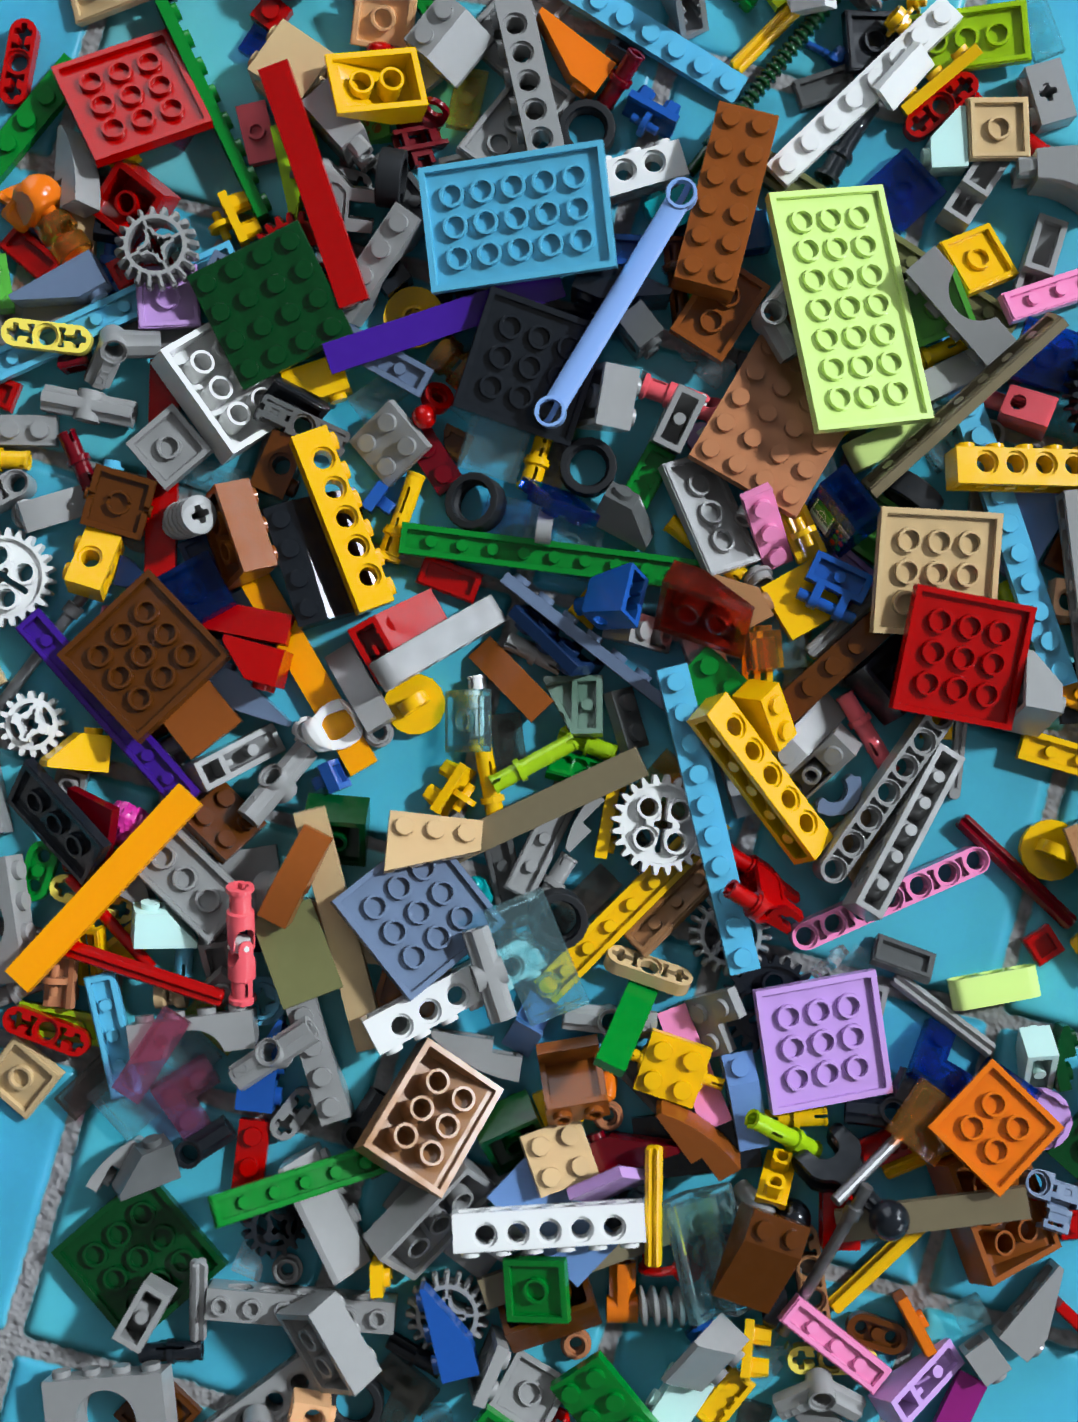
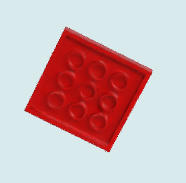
[51,28,214,168]
[888,583,1037,731]

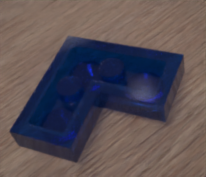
[905,1018,973,1101]

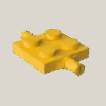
[630,1028,725,1109]

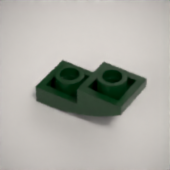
[1052,1021,1078,1092]

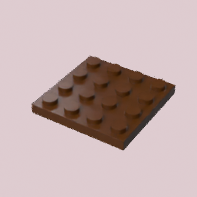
[56,569,232,744]

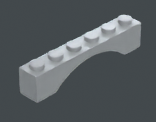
[286,998,355,1126]

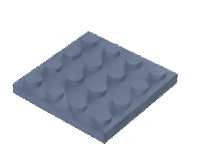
[330,859,506,1002]

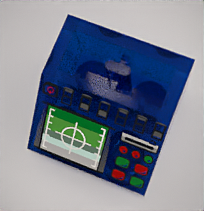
[806,464,880,558]

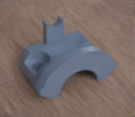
[811,774,862,817]

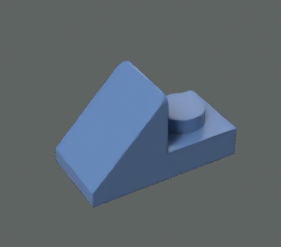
[501,988,558,1058]

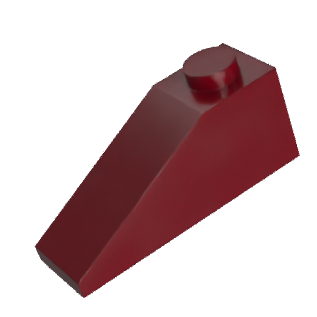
[586,1129,681,1174]

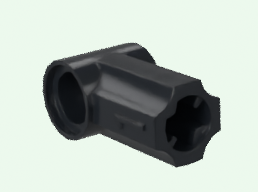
[174,1114,237,1169]

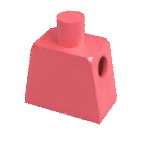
[984,384,1059,441]

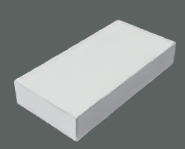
[873,41,935,111]

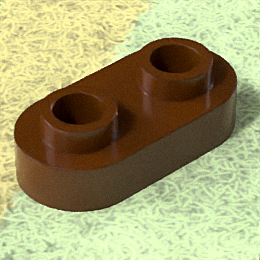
[845,1310,908,1355]

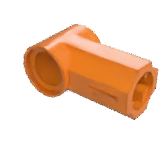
[606,1259,638,1323]

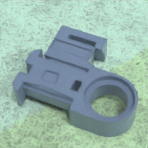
[1019,1169,1078,1235]

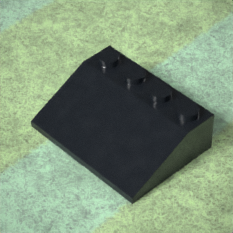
[262,487,375,631]

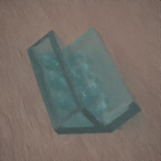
[662,1182,751,1326]

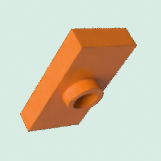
[892,1288,938,1357]

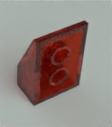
[653,560,755,658]

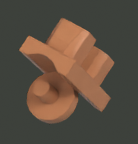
[40,956,80,1009]

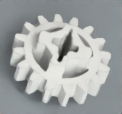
[0,690,69,758]

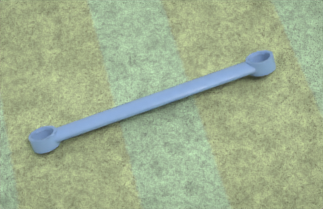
[534,177,698,429]

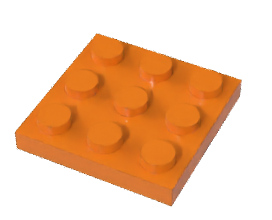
[926,1059,1065,1197]

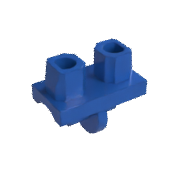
[622,85,681,139]

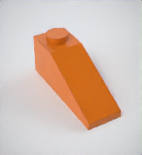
[536,7,616,100]

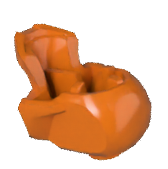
[0,173,61,233]

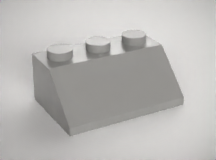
[275,1290,382,1396]

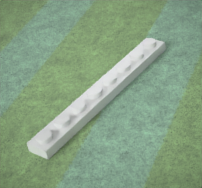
[766,0,963,189]

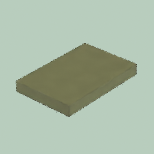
[255,898,343,1010]

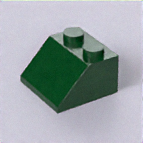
[305,792,370,867]
[477,1089,545,1176]

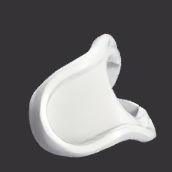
[301,699,363,753]

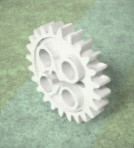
[0,527,57,628]
[610,774,700,875]

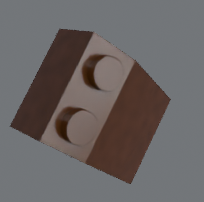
[710,1202,811,1314]

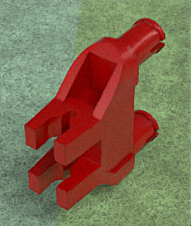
[723,843,804,934]

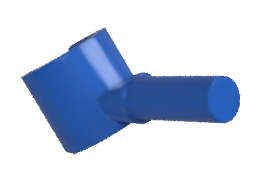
[805,41,845,68]

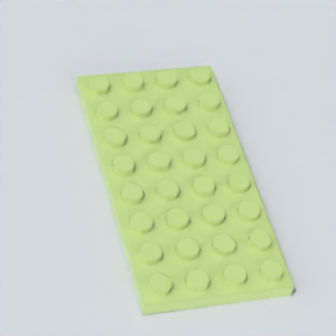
[765,184,934,434]

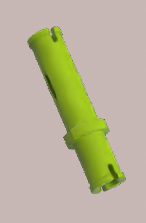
[488,732,579,794]
[744,1109,823,1158]

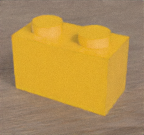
[731,678,797,752]

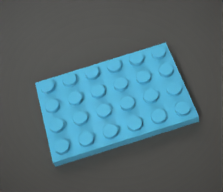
[417,139,618,295]

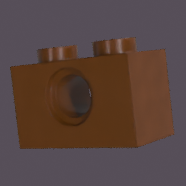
[250,428,300,502]

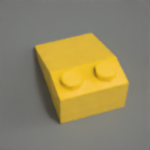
[324,47,429,125]

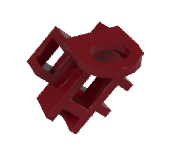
[391,96,450,170]

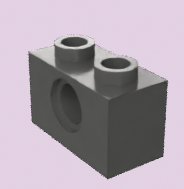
[614,300,664,362]

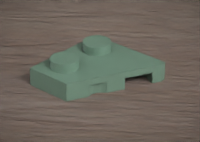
[543,675,603,738]

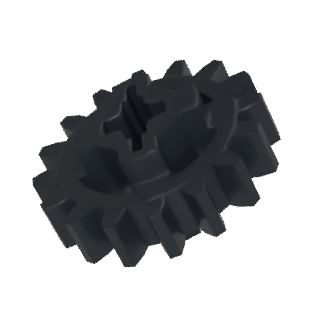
[240,1204,306,1259]

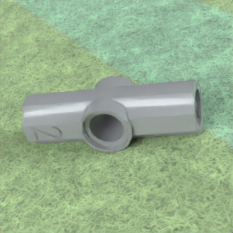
[40,384,138,429]
[237,740,318,828]
[462,924,517,1024]
[561,1001,658,1039]
[228,1016,321,1091]

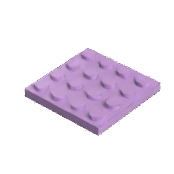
[752,968,894,1116]

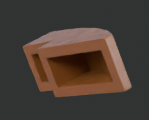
[468,636,554,723]
[257,824,333,929]
[656,1099,741,1182]

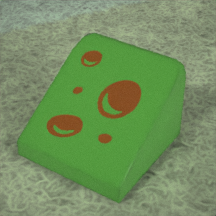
[360,120,392,145]

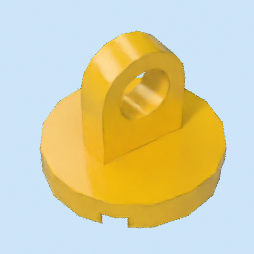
[385,674,445,735]
[1018,819,1076,881]

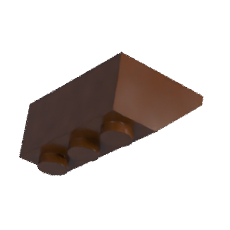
[498,1277,602,1354]

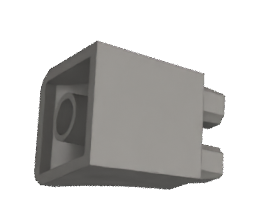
[303,78,378,174]
[1010,145,1078,215]

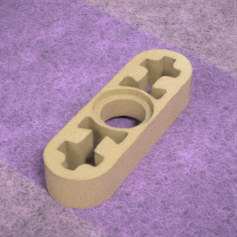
[603,945,693,996]

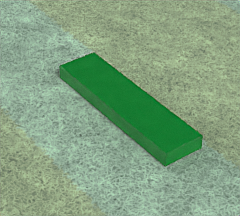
[593,980,659,1079]

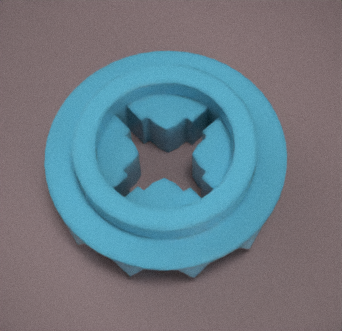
[248,975,285,1026]

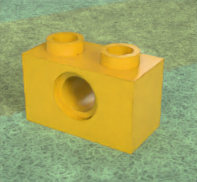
[62,526,125,602]

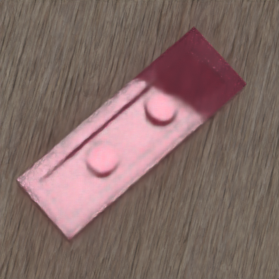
[111,1005,192,1104]

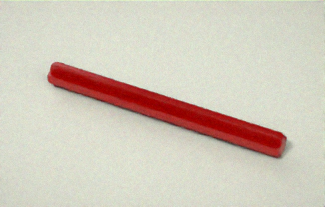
[64,941,225,1007]

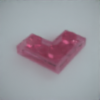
[150,1053,221,1139]

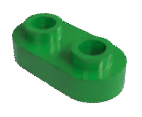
[24,841,60,901]

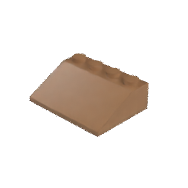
[353,1037,504,1199]

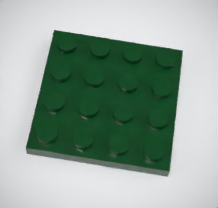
[187,220,354,391]
[51,1185,229,1329]

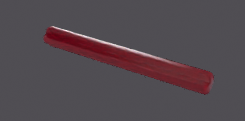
[955,814,1077,929]

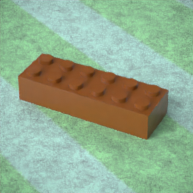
[670,100,779,304]

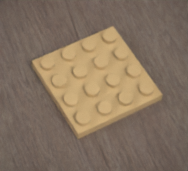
[869,506,1004,634]

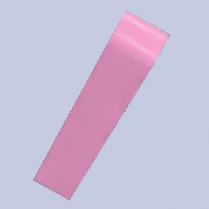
[788,846,990,951]

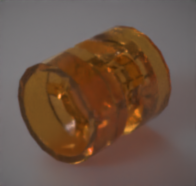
[35,208,93,266]
[425,335,469,391]

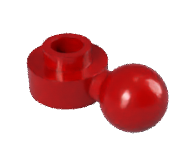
[412,382,454,430]

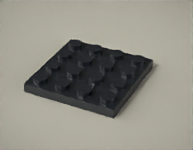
[452,286,599,447]

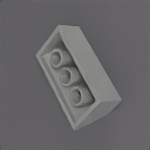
[277,1142,374,1286]
[363,1156,497,1281]

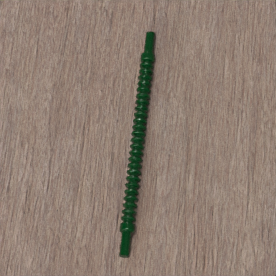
[687,0,841,177]

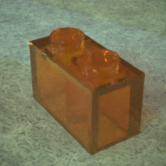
[742,625,784,674]

